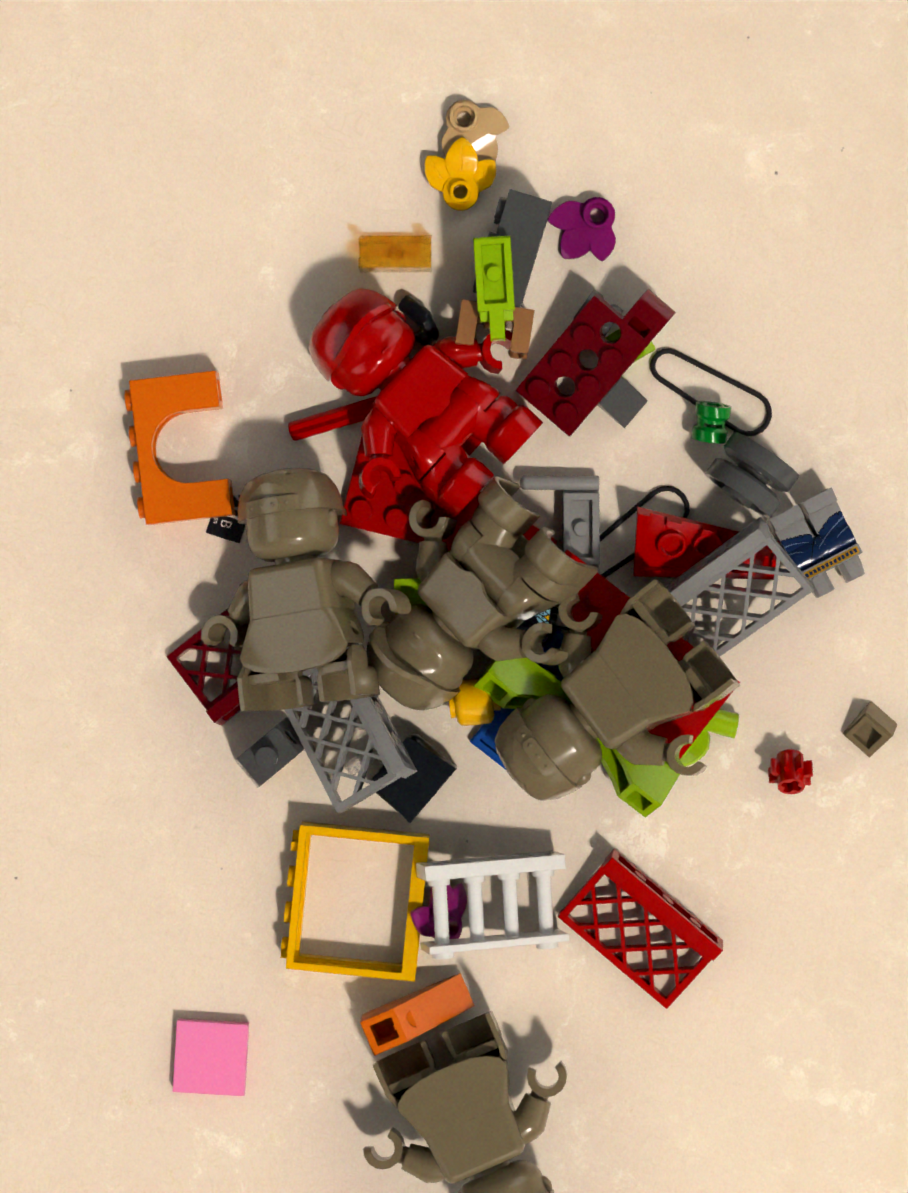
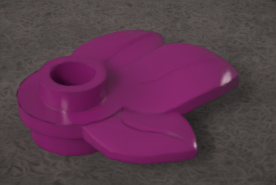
[548,197,616,261]
[410,883,467,939]

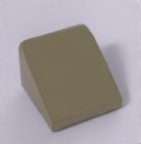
[843,702,897,758]

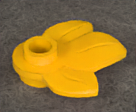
[424,137,496,211]

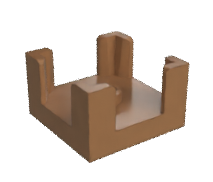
[455,299,535,360]

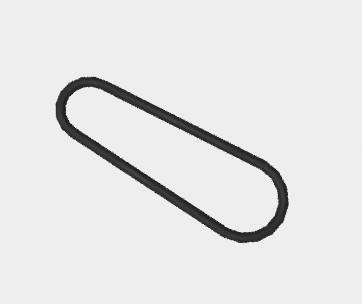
[650,348,772,436]
[600,486,690,578]

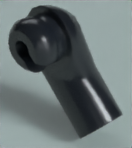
[398,295,439,347]

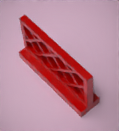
[557,849,723,1009]

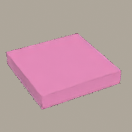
[173,1018,249,1096]

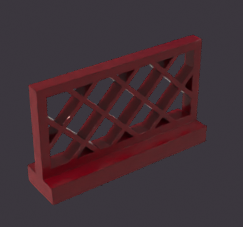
[166,608,242,726]

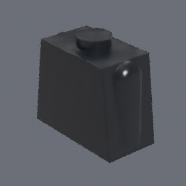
[371,733,457,823]

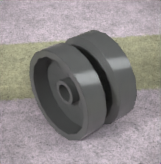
[705,432,799,519]

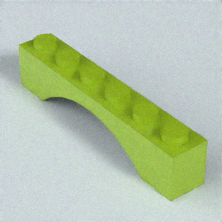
[474,657,680,818]

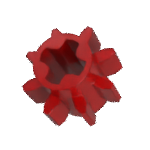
[768,749,813,794]

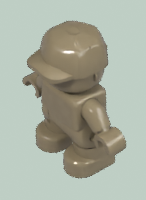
[201,468,411,712]
[366,476,599,711]
[495,579,740,801]
[363,1011,567,1193]

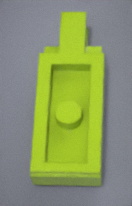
[473,236,515,342]

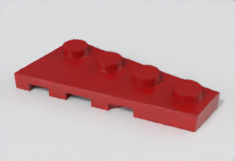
[633,506,780,580]

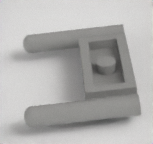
[520,476,600,574]

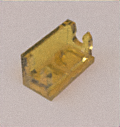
[358,235,432,273]

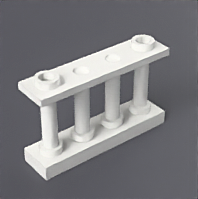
[416,851,570,959]

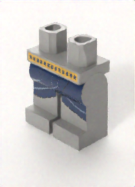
[766,487,865,598]

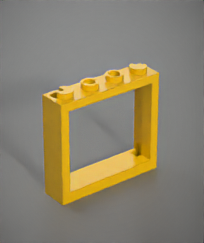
[280,821,430,982]

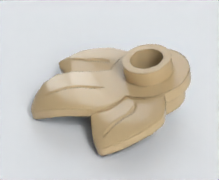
[442,100,509,162]

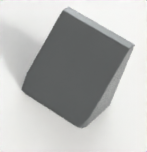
[597,377,648,428]

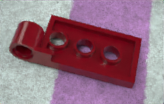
[515,289,676,437]

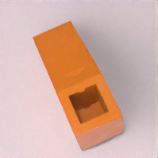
[360,972,475,1056]

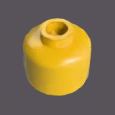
[449,678,501,726]

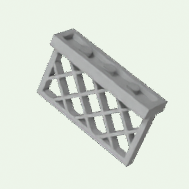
[665,516,814,657]
[285,647,417,814]

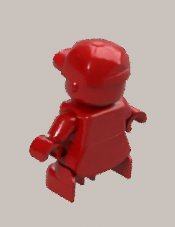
[308,288,543,519]

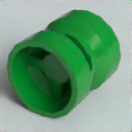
[691,401,732,444]

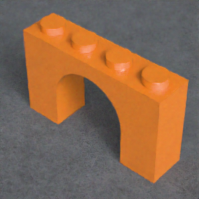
[125,371,236,525]

